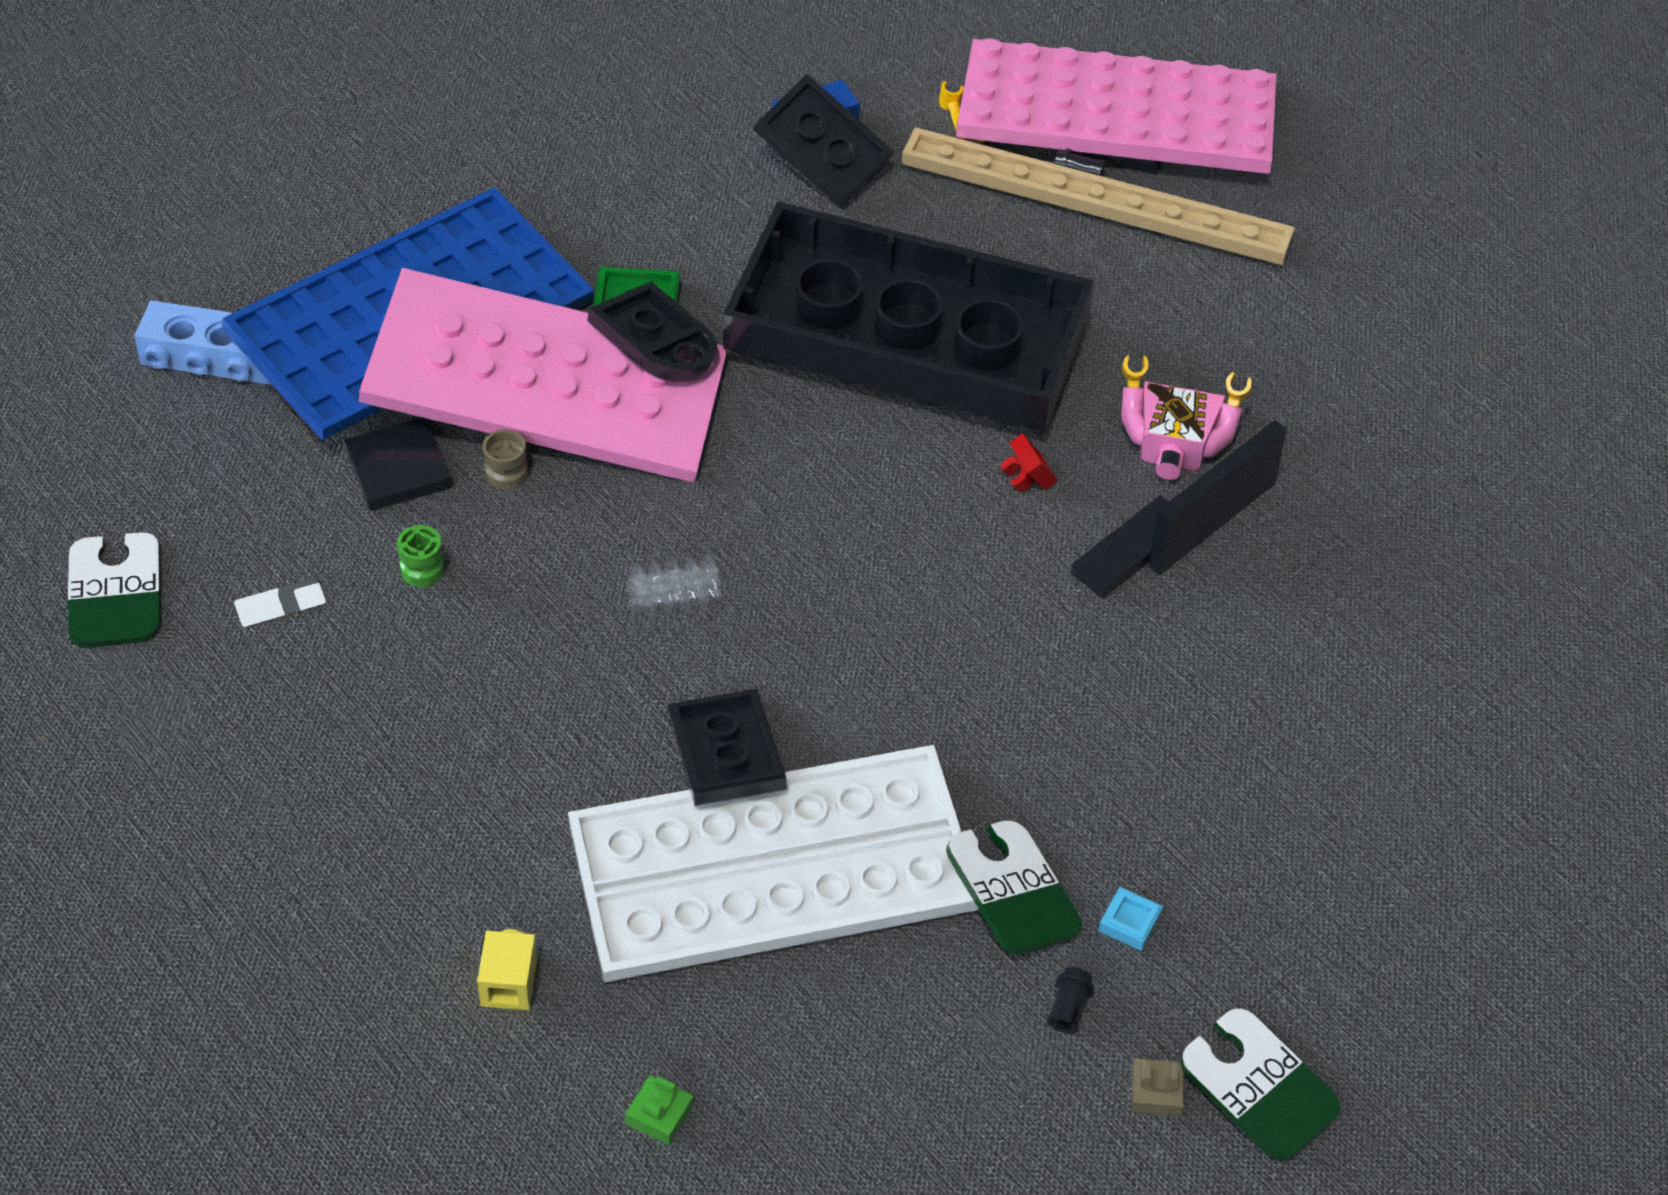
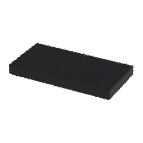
[1148,420,1287,575]

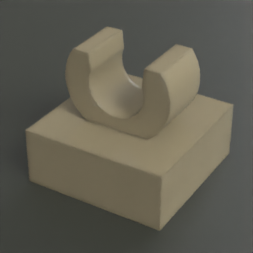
[1131,1058,1183,1116]

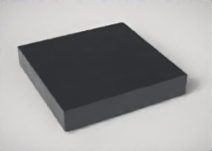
[343,417,452,511]

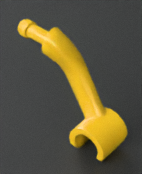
[939,81,985,144]

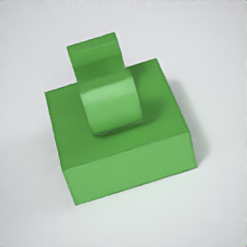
[625,1075,694,1145]

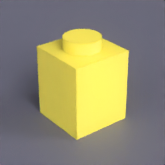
[477,929,538,1011]

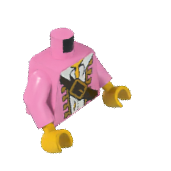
[1121,355,1252,480]

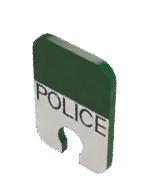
[68,532,160,648]
[946,820,1082,955]
[1180,1008,1340,1161]

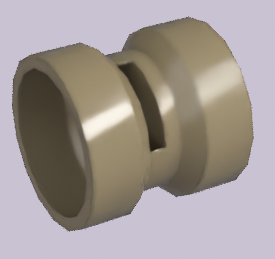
[483,429,528,490]

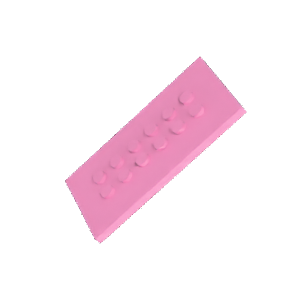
[358,268,727,483]

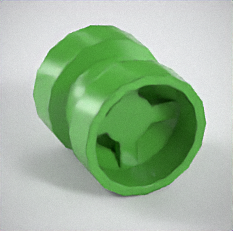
[397,525,445,587]

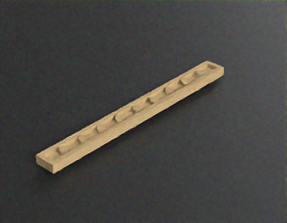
[902,127,1295,265]

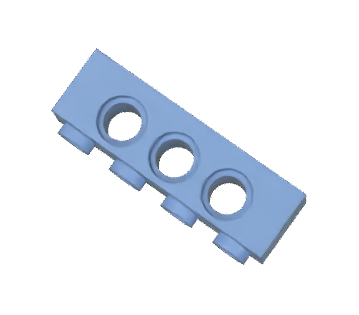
[134,300,272,385]

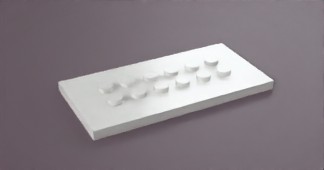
[568,745,979,982]

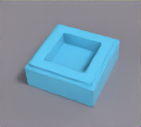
[1098,887,1163,951]

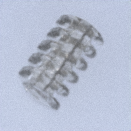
[627,554,722,621]

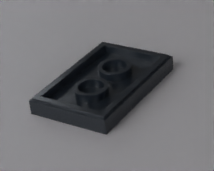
[753,74,894,208]
[667,689,787,806]

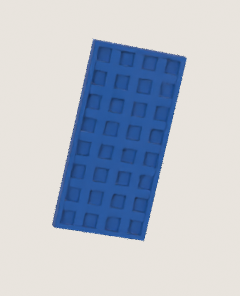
[222,187,595,441]

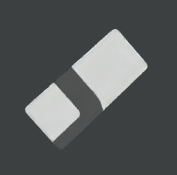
[234,577,326,627]

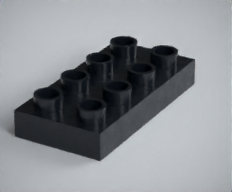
[723,201,1094,432]

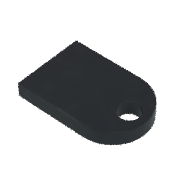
[587,281,717,382]

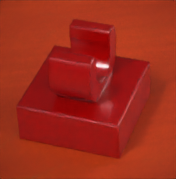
[1000,433,1059,492]

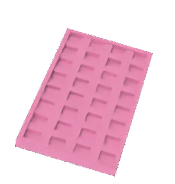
[956,38,1276,174]

